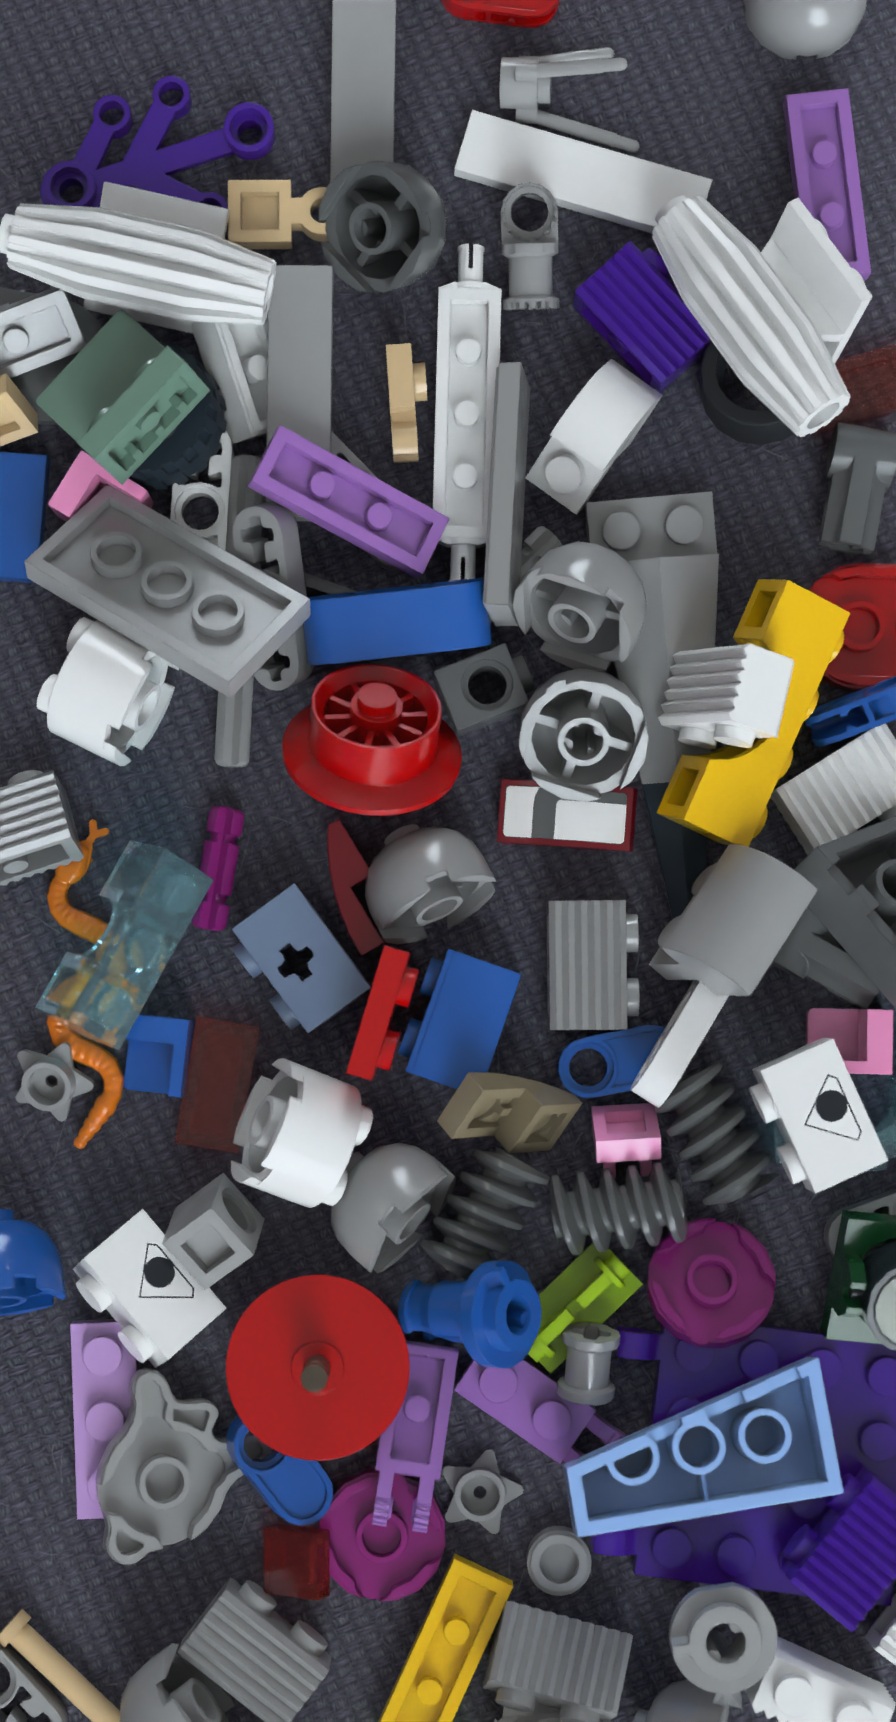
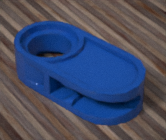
[804,676,896,747]
[557,1025,665,1098]
[226,1415,333,1526]

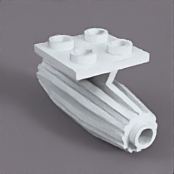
[0,181,276,333]
[652,195,873,437]

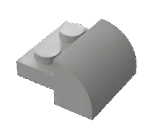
[648,844,818,996]

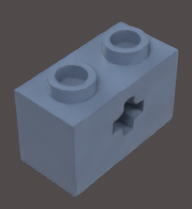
[231,883,372,1033]

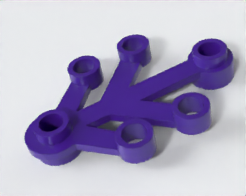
[40,75,275,227]

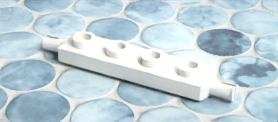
[433,244,502,581]

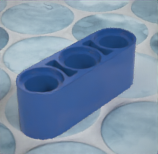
[303,578,492,665]

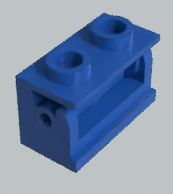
[398,949,522,1089]

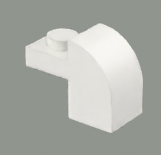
[525,359,663,514]

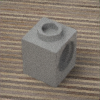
[162,1173,265,1290]

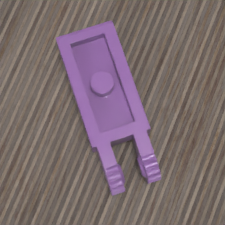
[372,1340,459,1533]
[454,1358,627,1464]

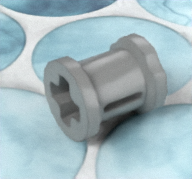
[556,1322,620,1406]

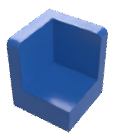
[122,1013,196,1098]

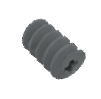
[654,1060,780,1206]
[420,1144,551,1281]
[550,1162,688,1255]

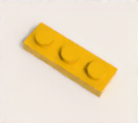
[378,1553,513,1722]

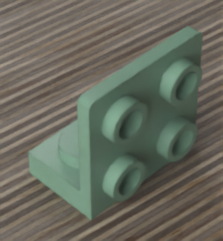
[36,310,210,485]

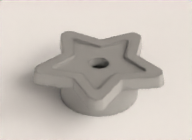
[15,1042,94,1122]
[442,1449,524,1534]

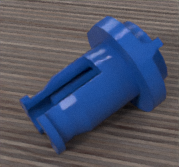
[398,1260,542,1368]

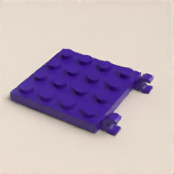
[590,1324,896,1606]

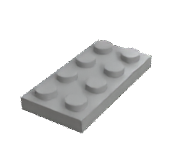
[24,484,311,698]

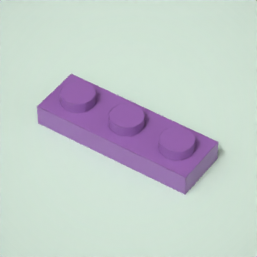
[783,88,871,280]
[247,425,450,579]

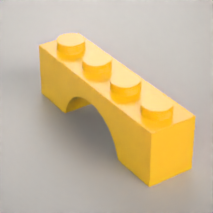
[656,579,850,847]

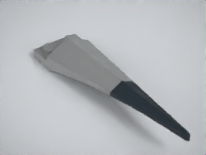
[585,491,719,989]

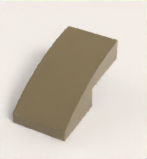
[437,1072,582,1154]

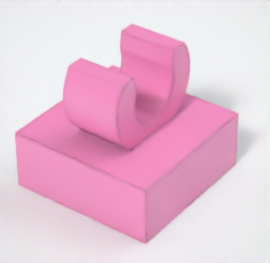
[591,1103,661,1178]

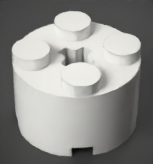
[37,617,179,766]
[231,1058,373,1208]

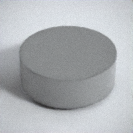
[526,1526,592,1596]

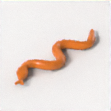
[46,819,126,1149]

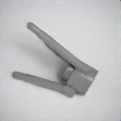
[499,47,640,152]

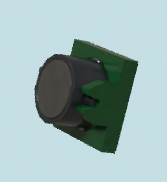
[820,1210,896,1351]

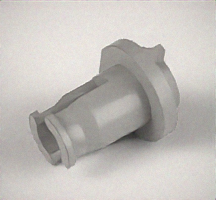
[669,1582,778,1694]

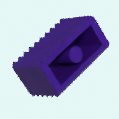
[573,241,711,393]
[781,1466,896,1632]

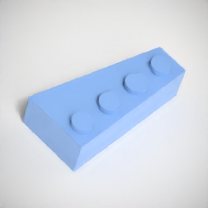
[562,1357,844,1537]

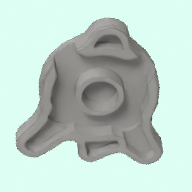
[96,1368,272,1565]

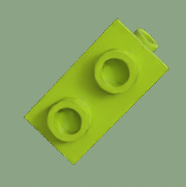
[528,1243,643,1374]

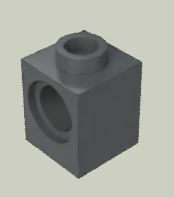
[434,643,535,737]

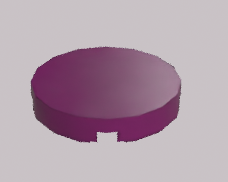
[647,1218,776,1349]
[318,1469,445,1601]

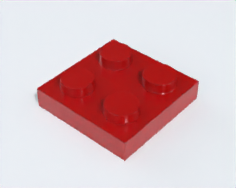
[346,945,419,1081]

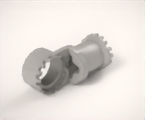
[501,182,560,310]

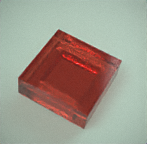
[263,1523,330,1600]

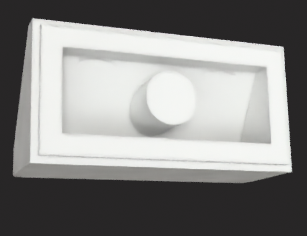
[192,313,268,444]

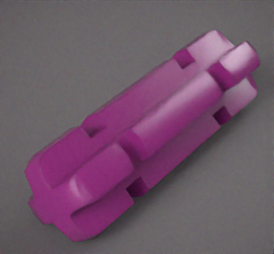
[191,806,244,931]

